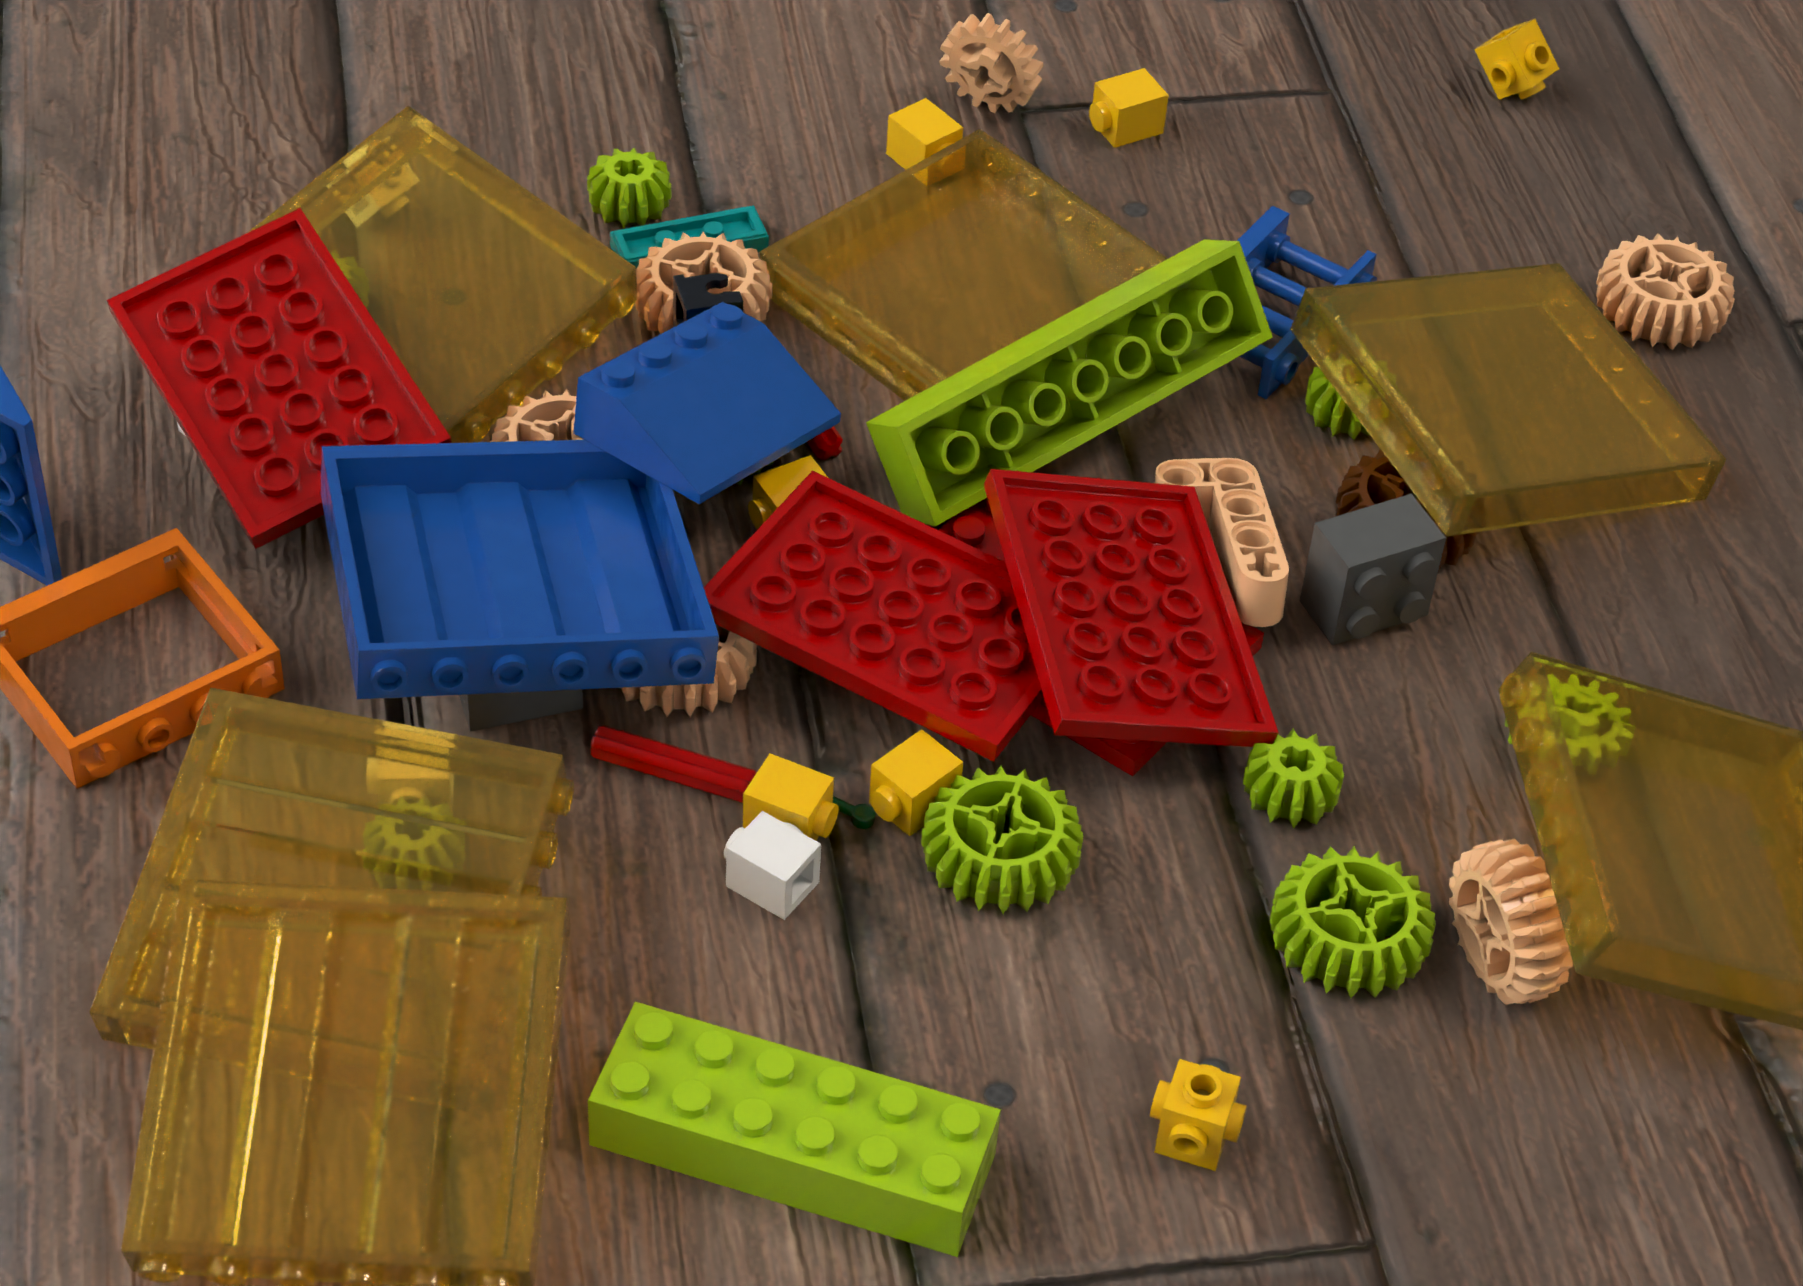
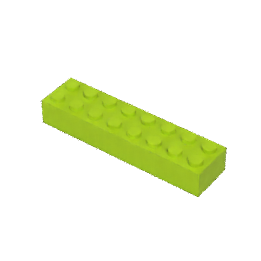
[866,239,1273,526]

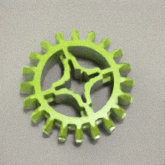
[921,765,1083,914]
[1270,846,1436,999]

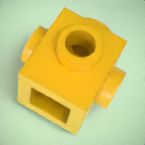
[1474,18,1559,100]
[1150,1059,1247,1171]

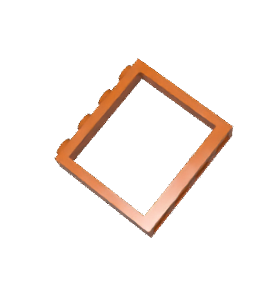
[0,528,285,789]

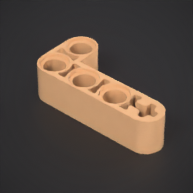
[1155,458,1289,627]

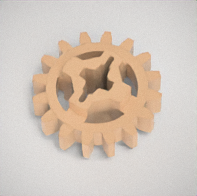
[939,13,1043,113]

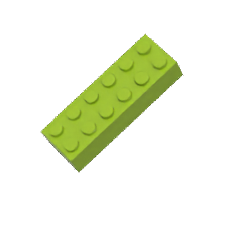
[588,1001,1001,1257]

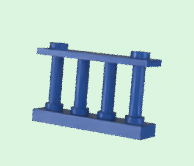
[1237,206,1377,399]

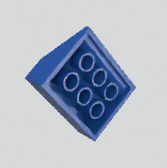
[574,302,841,504]
[0,365,63,586]

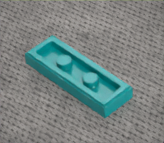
[610,205,769,277]

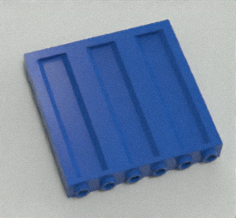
[321,440,719,699]

